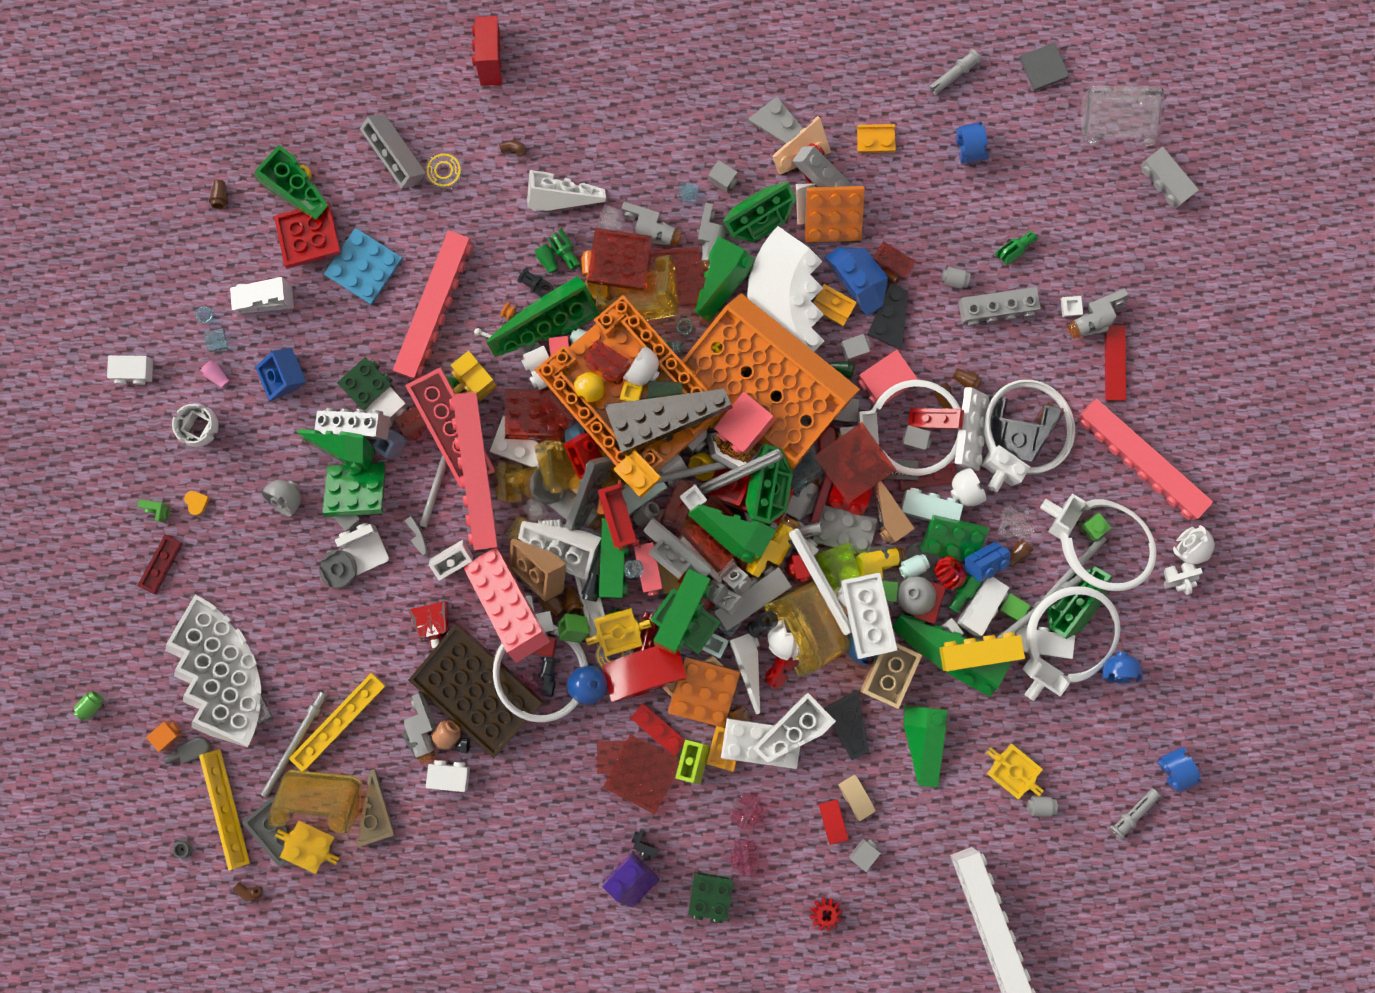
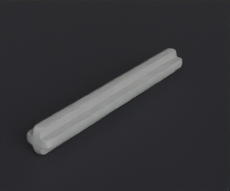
[699,449,783,495]

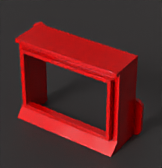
[597,480,641,550]

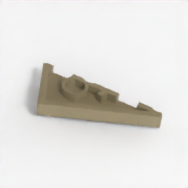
[357,769,395,847]

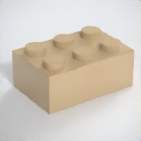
[860,643,922,709]

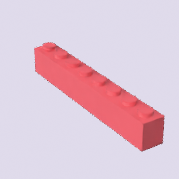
[393,230,473,380]
[449,391,497,550]
[1077,399,1213,520]

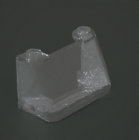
[1081,86,1164,146]

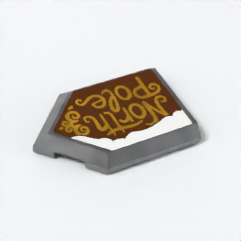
[706,432,763,470]

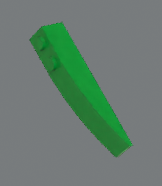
[486,276,600,357]
[892,614,1012,697]

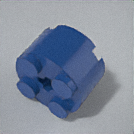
[955,121,989,164]
[1157,747,1202,793]

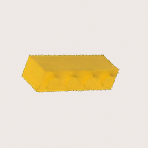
[939,632,1025,671]

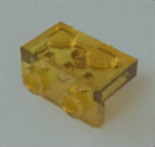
[495,462,523,502]

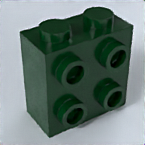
[337,357,395,410]
[688,871,734,923]

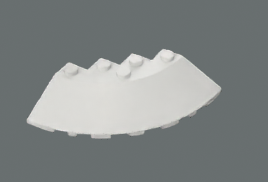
[747,226,824,351]
[165,595,261,747]

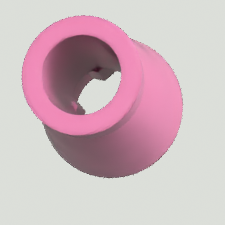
[200,360,230,388]

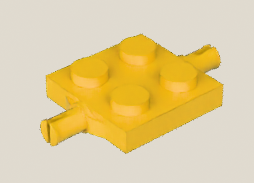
[586,608,651,656]
[986,744,1044,800]
[274,820,339,874]

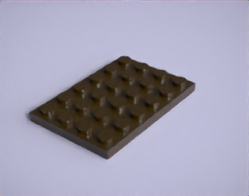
[408,623,544,759]

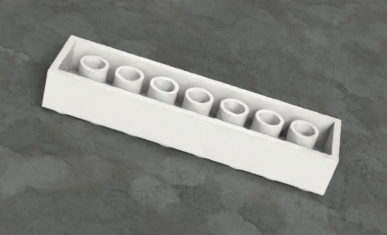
[950,847,1036,993]

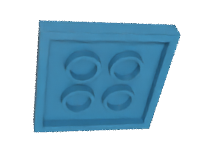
[324,228,403,305]

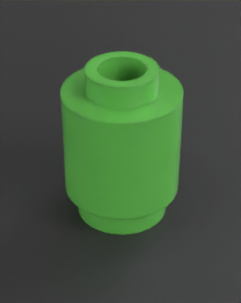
[73,691,104,720]

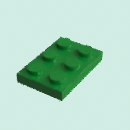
[920,515,989,561]
[650,588,721,654]

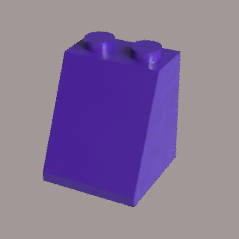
[602,851,660,908]

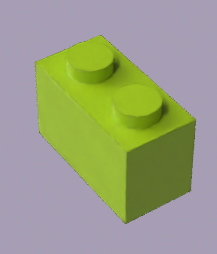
[675,740,710,785]

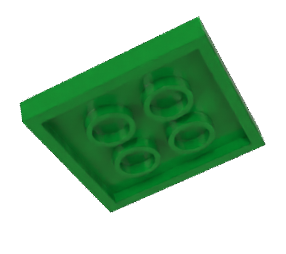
[322,462,386,517]

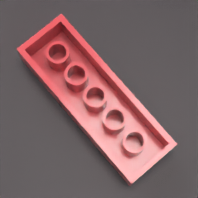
[405,367,496,489]
[463,547,550,663]

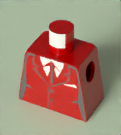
[408,601,449,648]

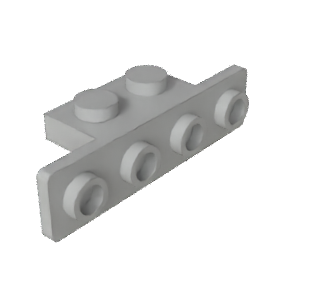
[643,518,713,579]

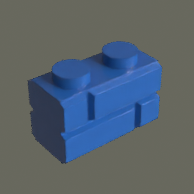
[965,541,1011,582]

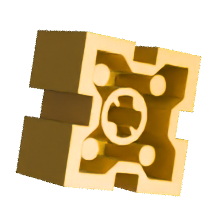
[451,351,497,401]

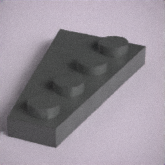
[565,456,614,531]

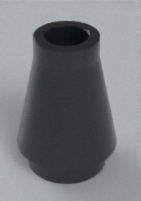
[581,572,600,602]

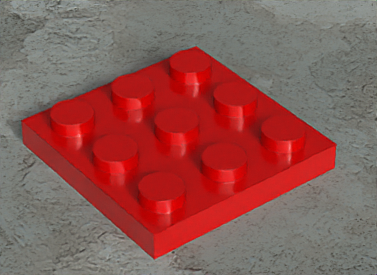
[274,201,342,269]

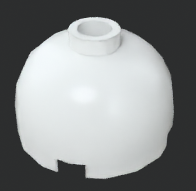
[623,346,660,386]
[950,467,987,506]
[1173,526,1215,564]

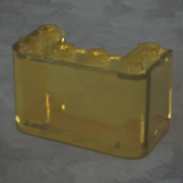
[764,581,850,677]

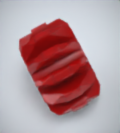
[934,556,967,590]
[809,897,843,932]

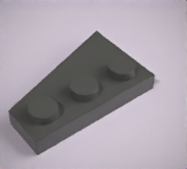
[241,796,289,867]

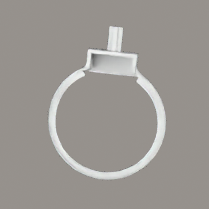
[840,380,961,476]
[981,380,1075,492]
[1040,494,1156,591]
[1023,586,1120,701]
[493,595,588,722]

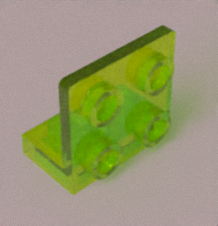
[814,542,861,590]

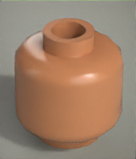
[431,720,461,750]

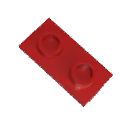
[635,612,659,651]
[763,656,797,690]

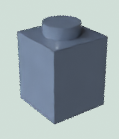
[373,429,407,458]

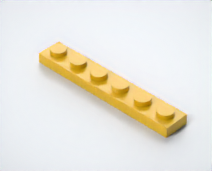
[289,673,386,772]
[199,749,250,870]

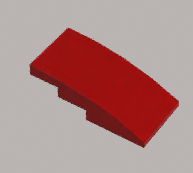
[706,468,794,525]
[602,646,687,703]

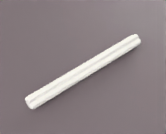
[789,529,852,635]

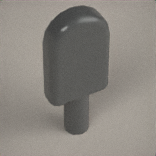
[164,737,211,764]

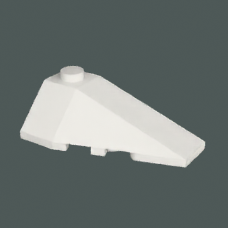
[527,170,606,211]
[518,521,601,580]
[729,633,760,715]
[752,693,836,763]

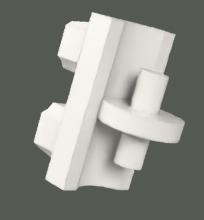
[1164,563,1203,595]

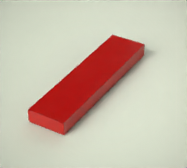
[1105,325,1126,401]

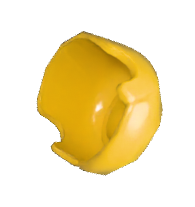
[574,372,605,402]
[688,452,716,481]

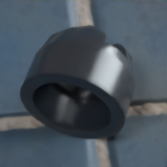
[455,737,470,754]

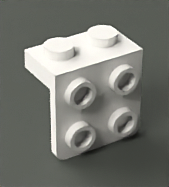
[335,523,389,575]

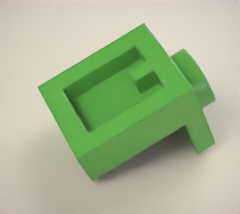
[138,500,170,523]

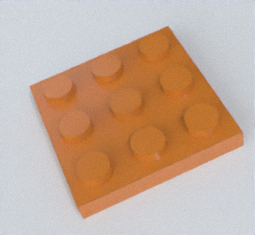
[805,186,865,242]
[668,656,740,728]

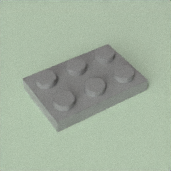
[813,505,878,554]

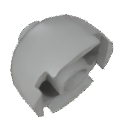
[261,480,301,517]
[897,576,937,615]

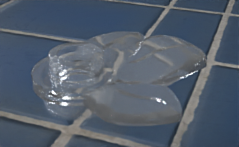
[999,504,1035,539]

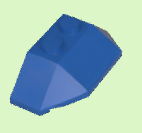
[824,247,888,317]

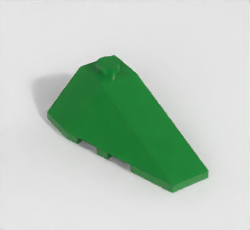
[254,145,328,220]
[695,237,755,322]
[297,429,375,471]
[688,504,776,564]
[903,705,947,787]

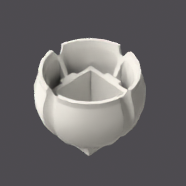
[172,403,219,447]
[768,615,812,660]

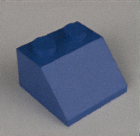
[255,348,306,401]

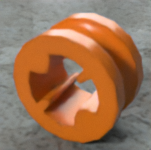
[500,302,517,321]

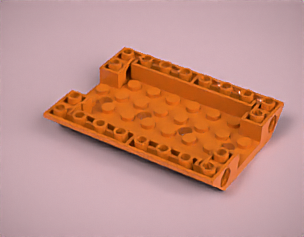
[682,293,860,471]
[535,295,720,472]

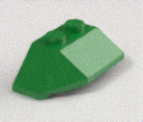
[723,182,796,242]
[745,444,793,524]
[1047,566,1112,639]

